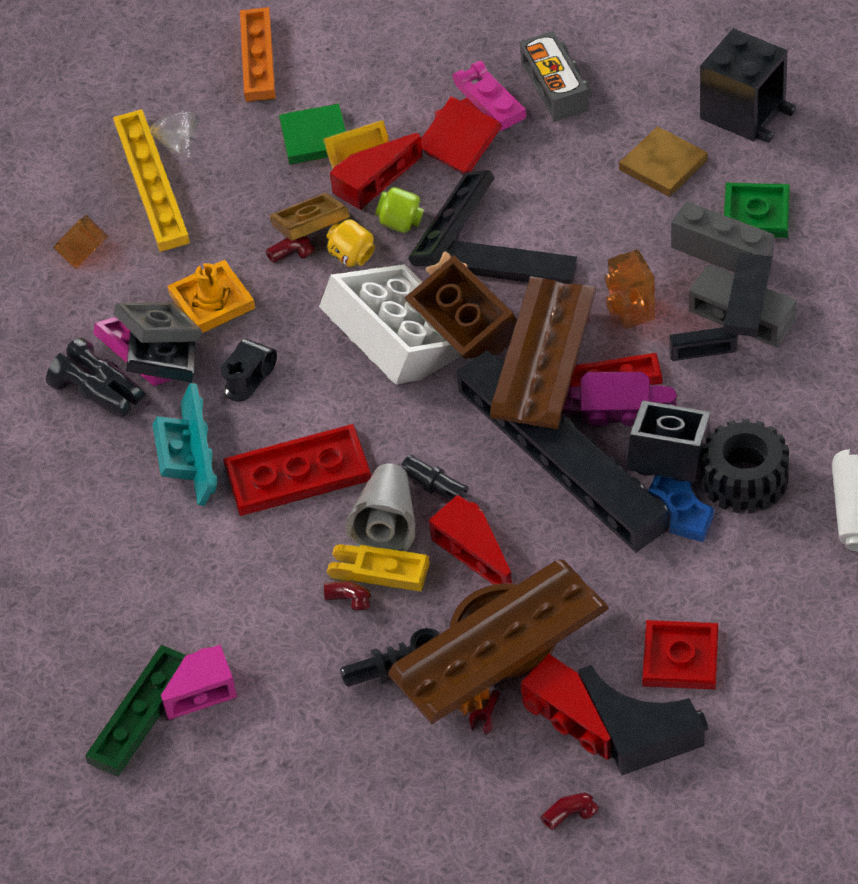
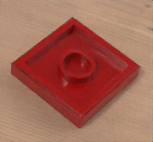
[421,96,502,175]
[642,620,719,690]

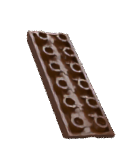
[490,276,596,429]
[388,559,609,725]

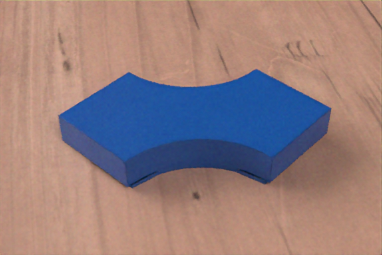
[648,475,714,542]

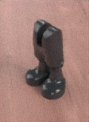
[46,338,145,418]

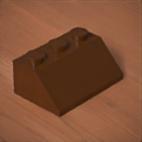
[404,255,517,359]

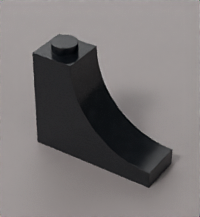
[578,665,708,776]

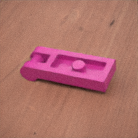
[452,60,526,131]

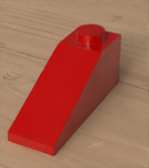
[329,133,423,210]
[429,495,512,585]

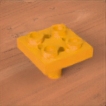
[167,259,255,333]

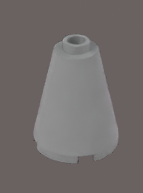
[346,463,416,551]

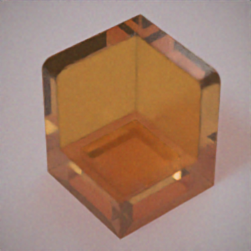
[53,215,109,268]

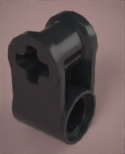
[221,338,277,402]

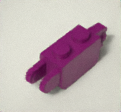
[562,372,677,427]

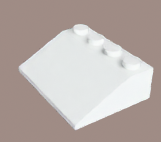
[319,264,461,384]

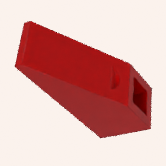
[521,654,611,760]

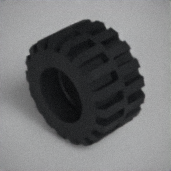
[701,419,789,513]

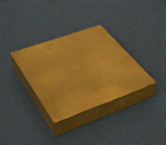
[619,126,708,197]
[269,193,350,241]

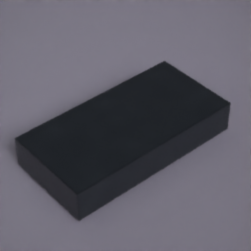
[668,327,738,361]

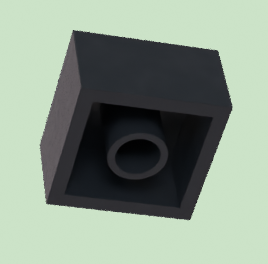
[626,401,711,482]

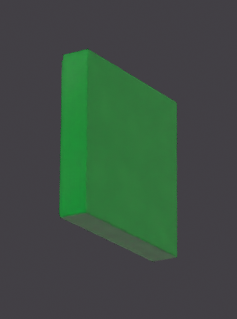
[279,103,346,165]
[724,182,790,238]

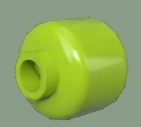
[375,187,424,233]

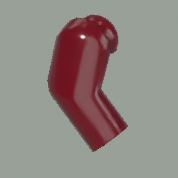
[265,236,315,263]
[324,581,372,611]
[540,792,599,830]

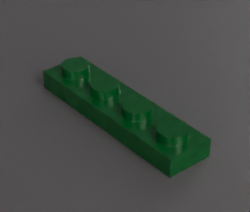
[85,644,186,777]

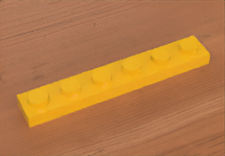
[113,109,190,252]

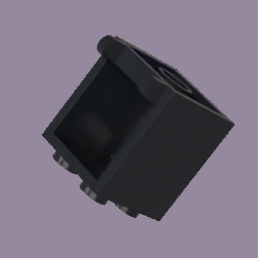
[700,28,796,143]

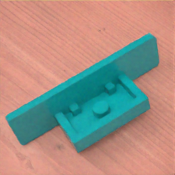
[152,383,217,506]

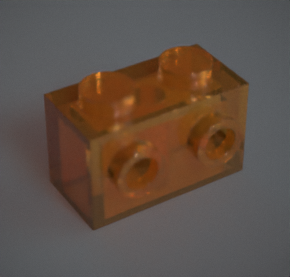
[604,249,655,329]

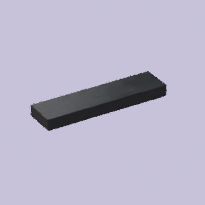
[408,170,495,266]
[447,240,577,284]

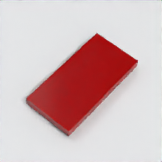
[223,424,372,516]

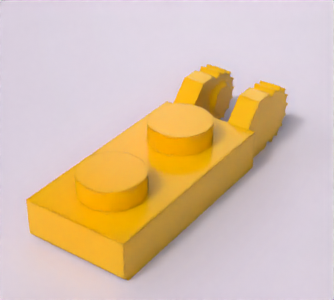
[326,544,430,592]

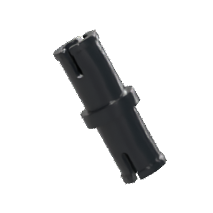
[401,454,469,501]

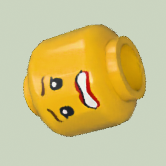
[326,219,375,267]

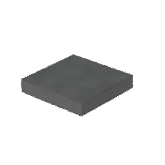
[114,302,202,343]

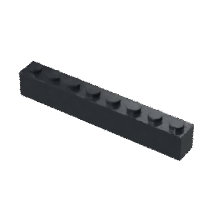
[456,350,668,553]

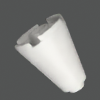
[832,449,858,552]

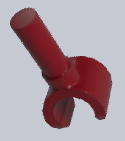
[469,690,500,734]

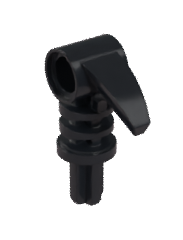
[340,628,440,687]

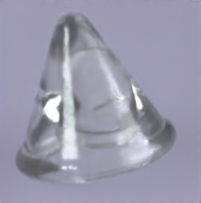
[150,112,200,166]

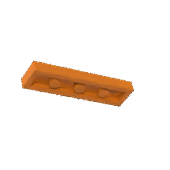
[240,7,276,102]

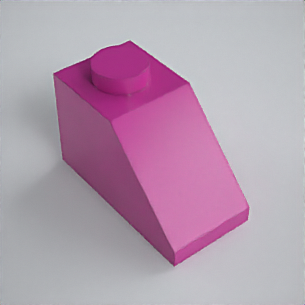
[161,644,237,720]

